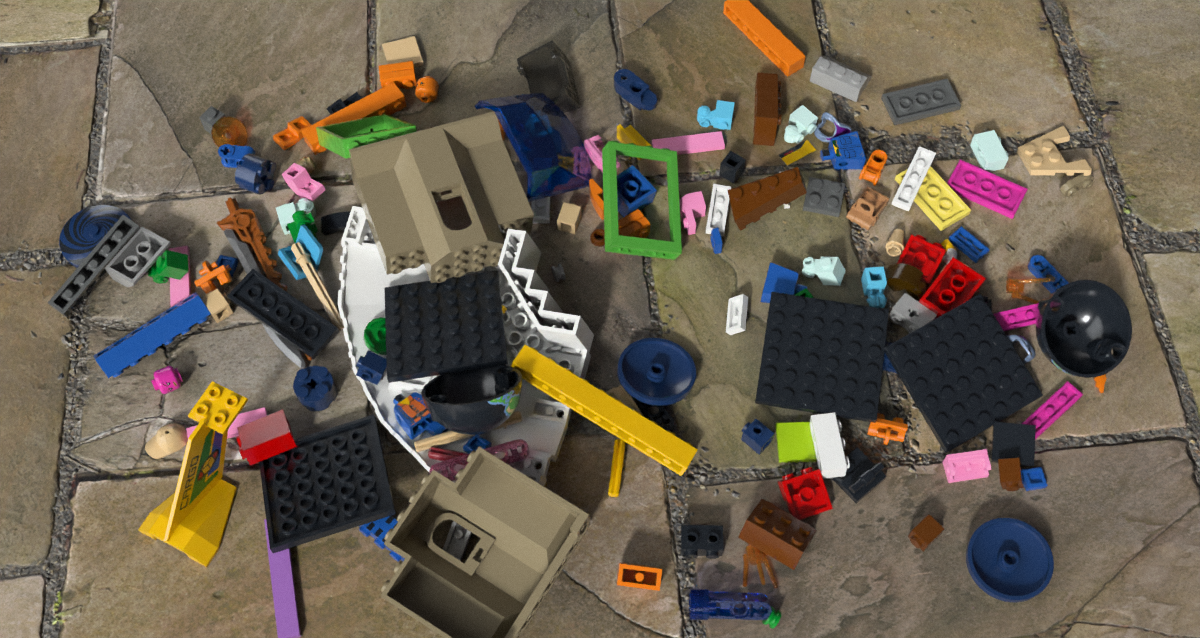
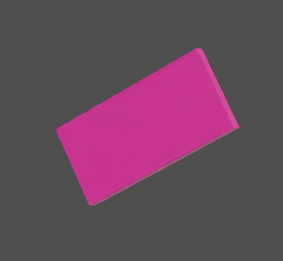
[947,159,1028,219]

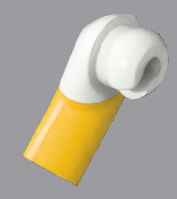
[941,239,957,264]

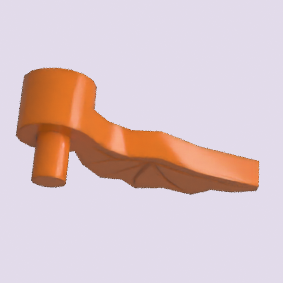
[1094,374,1107,393]

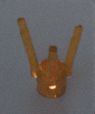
[1006,278,1051,304]
[743,545,778,588]

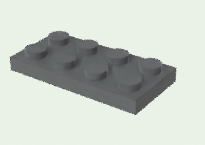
[881,79,961,126]

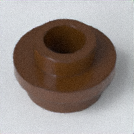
[590,229,605,247]

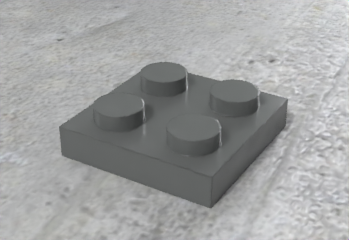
[803,177,845,217]

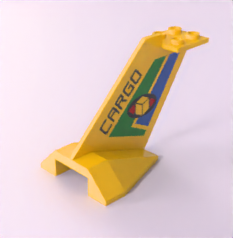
[138,381,248,567]

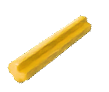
[608,439,625,497]

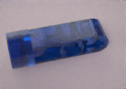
[689,589,772,620]

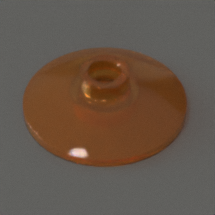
[211,117,248,152]

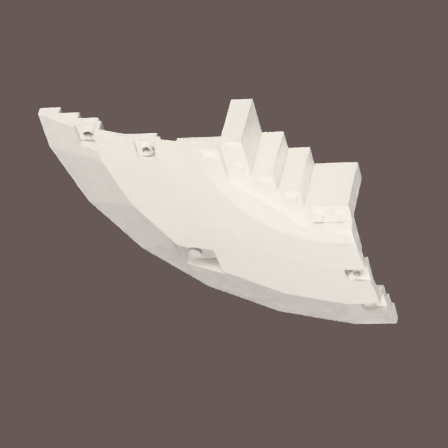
[338,206,594,486]

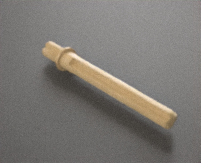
[291,242,344,331]
[414,411,522,452]

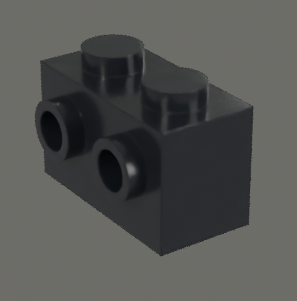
[680,525,724,559]

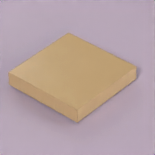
[382,36,424,68]

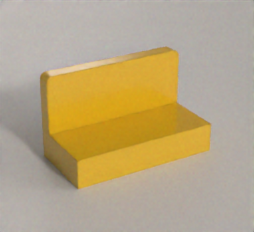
[617,124,651,160]

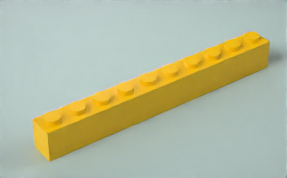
[511,345,698,476]

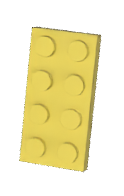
[895,166,971,231]

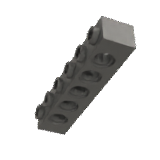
[48,215,140,318]

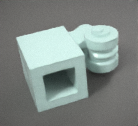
[784,105,818,144]
[276,198,316,235]
[801,256,846,286]

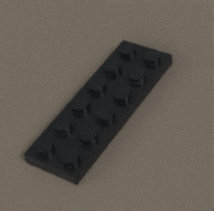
[227,269,339,360]

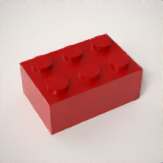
[919,257,986,318]

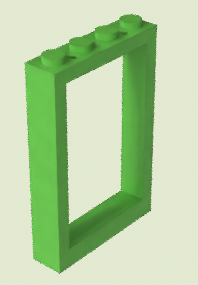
[316,114,417,158]
[602,141,682,260]

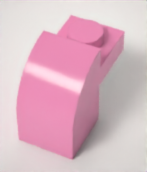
[281,163,326,201]
[679,191,706,235]

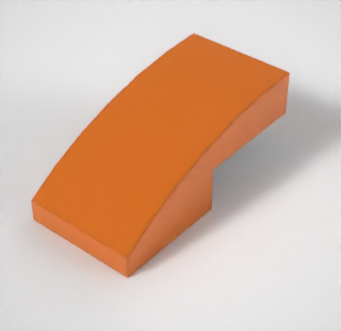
[273,116,311,151]
[589,179,604,220]

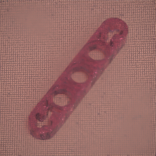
[429,439,529,481]

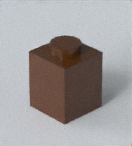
[998,458,1024,491]
[908,514,944,552]

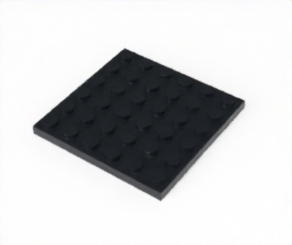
[384,270,508,383]
[755,292,889,423]
[883,294,1043,453]
[259,414,396,553]

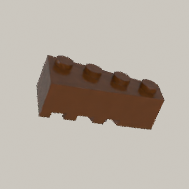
[753,73,781,146]
[727,167,807,231]

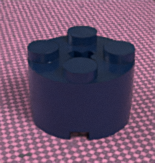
[235,153,276,195]
[293,366,337,411]

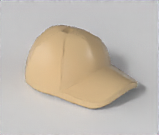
[145,423,188,459]

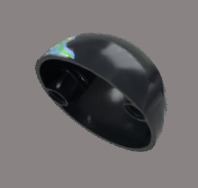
[1036,280,1132,378]
[421,365,522,435]

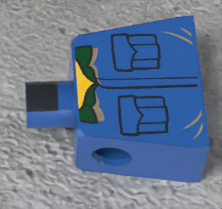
[820,131,866,169]

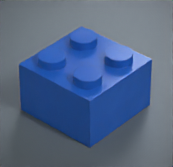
[617,165,657,217]

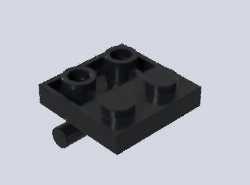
[831,447,886,504]

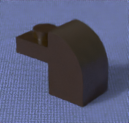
[885,263,929,301]

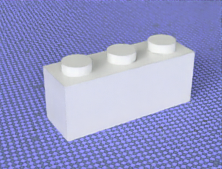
[809,413,850,479]

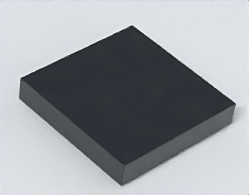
[991,421,1036,466]

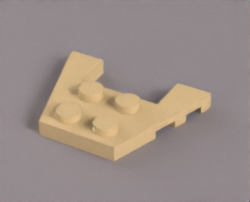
[1017,126,1092,176]

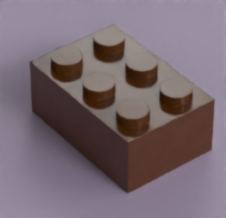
[738,499,817,570]

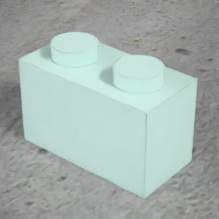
[970,130,1009,172]

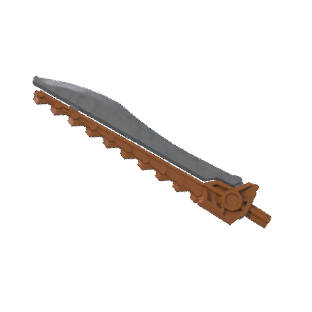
[217,197,312,369]

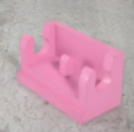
[584,135,620,174]
[942,449,991,483]

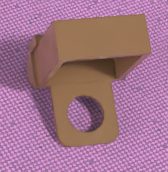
[846,186,890,231]

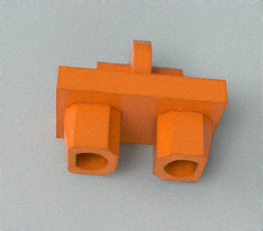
[194,261,232,294]
[867,413,908,445]

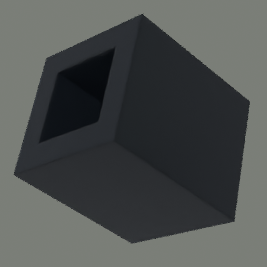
[719,151,746,184]

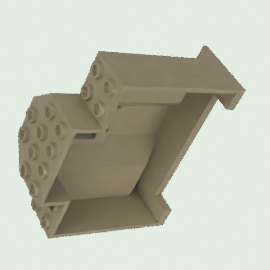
[349,111,534,283]
[381,447,590,638]

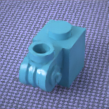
[697,100,735,130]
[861,266,887,308]

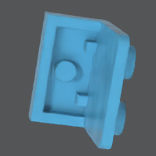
[278,225,323,280]

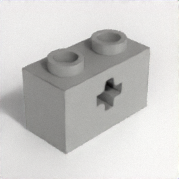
[889,293,937,333]

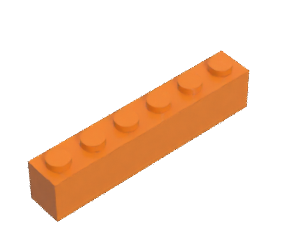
[723,0,806,77]
[301,82,407,155]

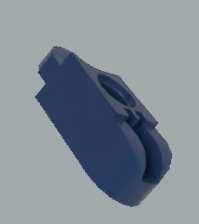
[614,69,657,111]

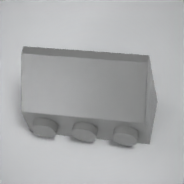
[810,56,872,102]
[105,227,171,287]

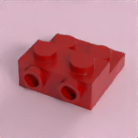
[897,234,946,285]
[778,467,833,520]

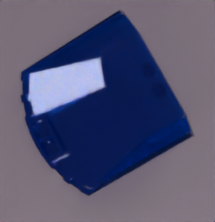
[475,93,592,202]

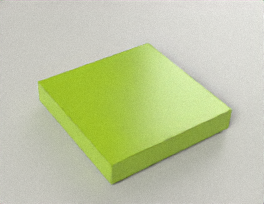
[775,422,817,463]

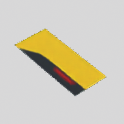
[779,140,816,166]

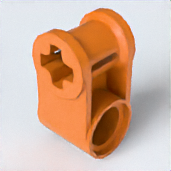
[859,150,887,186]

